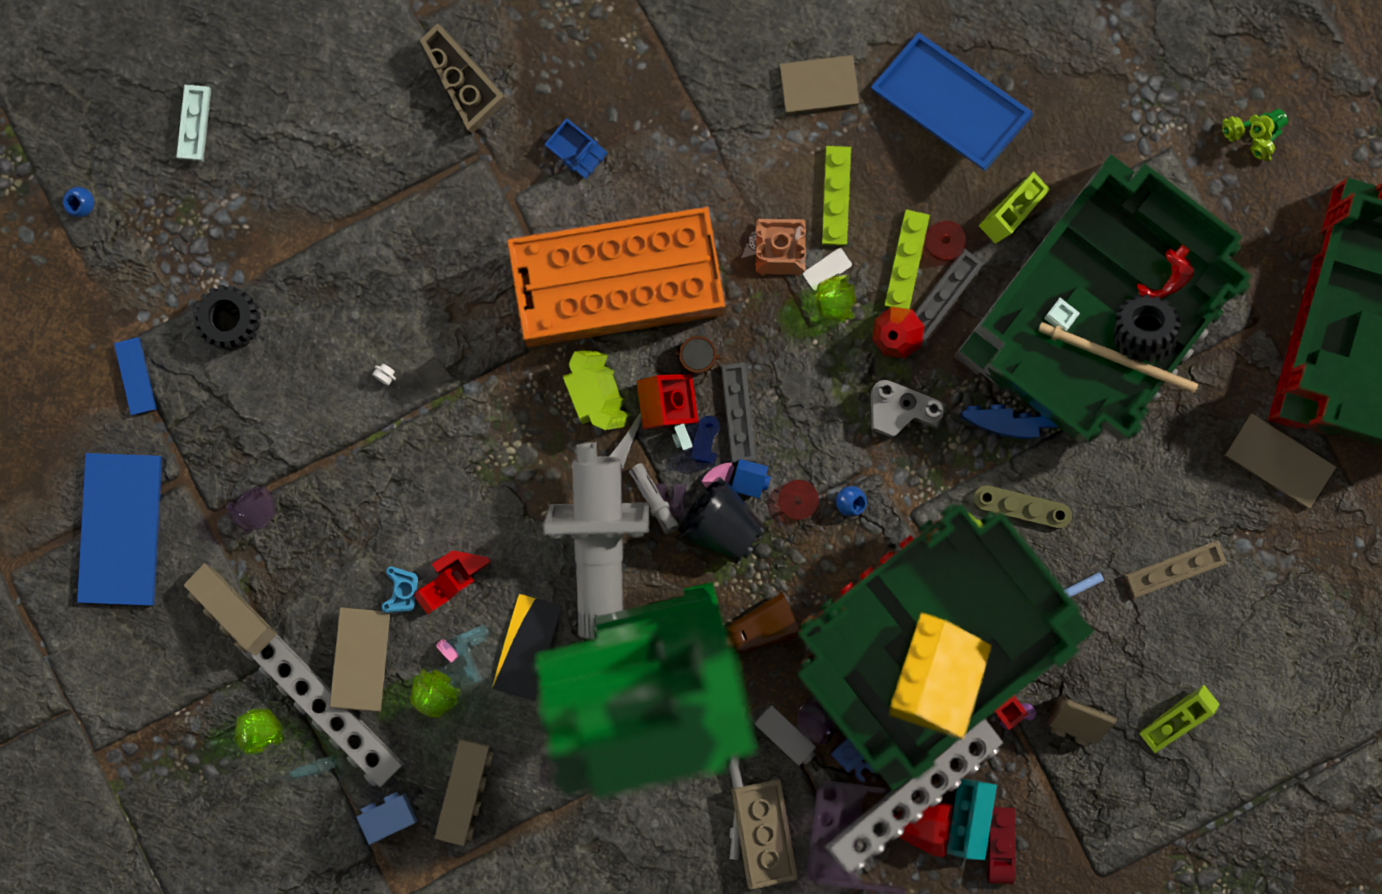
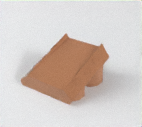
[756,219,806,276]

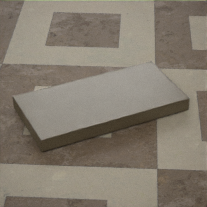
[1224,413,1336,509]
[330,607,390,712]
[731,779,798,889]

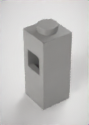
[754,705,816,765]

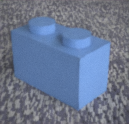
[357,792,418,844]

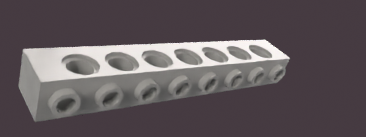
[241,635,404,787]
[825,719,1003,873]

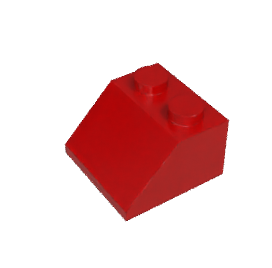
[636,374,699,429]

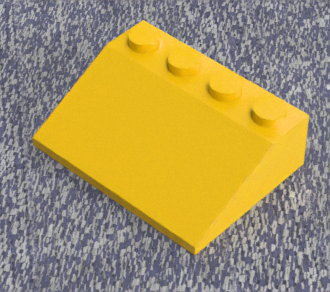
[889,613,992,740]

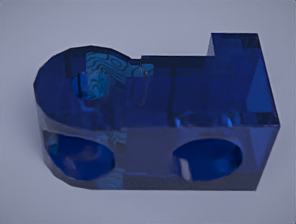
[691,416,720,465]

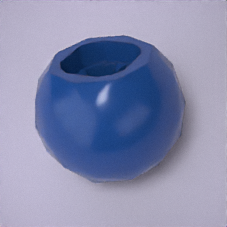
[62,187,95,218]
[836,486,867,517]

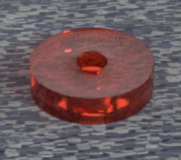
[926,220,966,261]
[779,480,819,520]

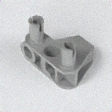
[871,380,946,438]

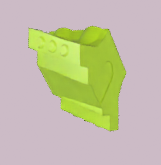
[563,350,631,430]

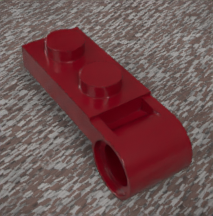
[987,807,1016,884]

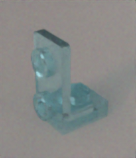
[454,625,490,683]

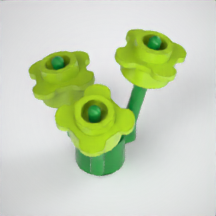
[1222,108,1288,162]

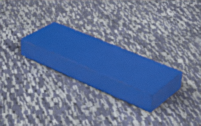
[114,337,157,416]

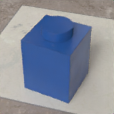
[732,459,771,498]

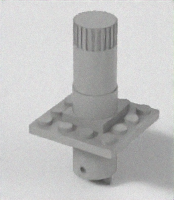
[544,442,649,639]

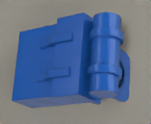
[545,118,608,180]

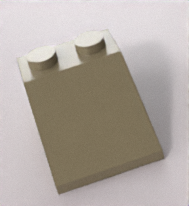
[1046,697,1116,747]

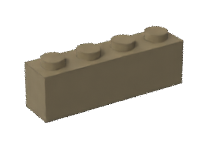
[184,563,277,656]
[434,739,494,846]

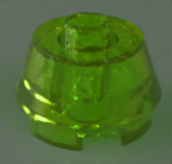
[815,273,856,323]
[410,669,461,718]
[234,709,284,754]

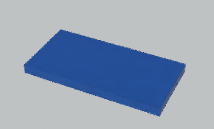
[871,32,1033,172]
[77,453,162,605]

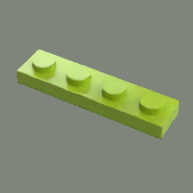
[822,146,851,246]
[884,210,930,309]

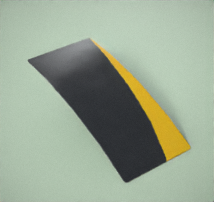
[492,594,562,700]

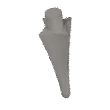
[609,412,642,469]

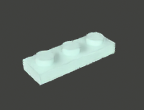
[177,85,211,162]

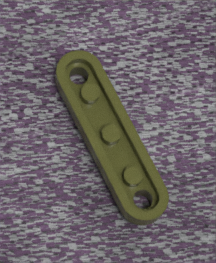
[973,485,1072,528]

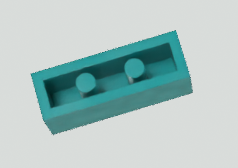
[946,778,997,860]

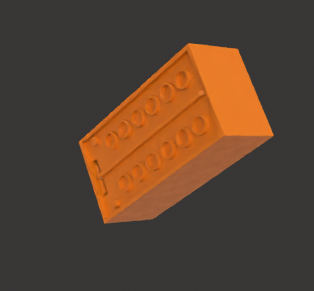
[507,207,725,348]

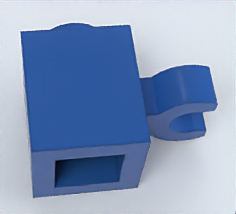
[829,736,874,782]

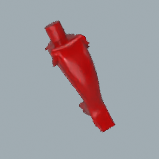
[1137,244,1194,300]

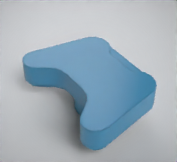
[382,567,418,613]

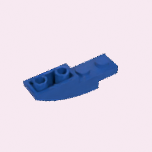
[960,404,1059,439]

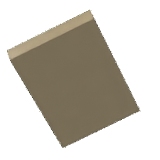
[780,55,859,114]

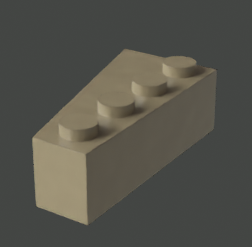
[420,23,508,133]

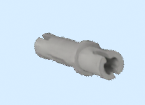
[629,464,679,534]

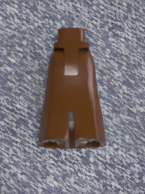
[726,592,801,653]

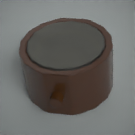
[676,336,720,375]

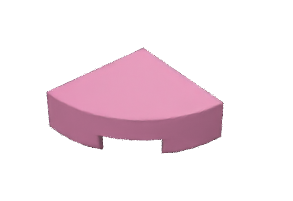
[702,463,734,487]
[436,639,460,663]

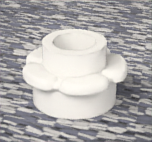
[372,364,396,386]

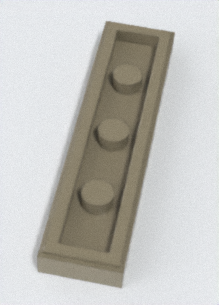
[1124,540,1227,599]

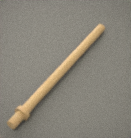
[1038,322,1198,393]

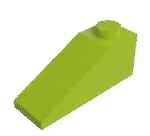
[979,171,1050,244]
[1139,684,1219,753]

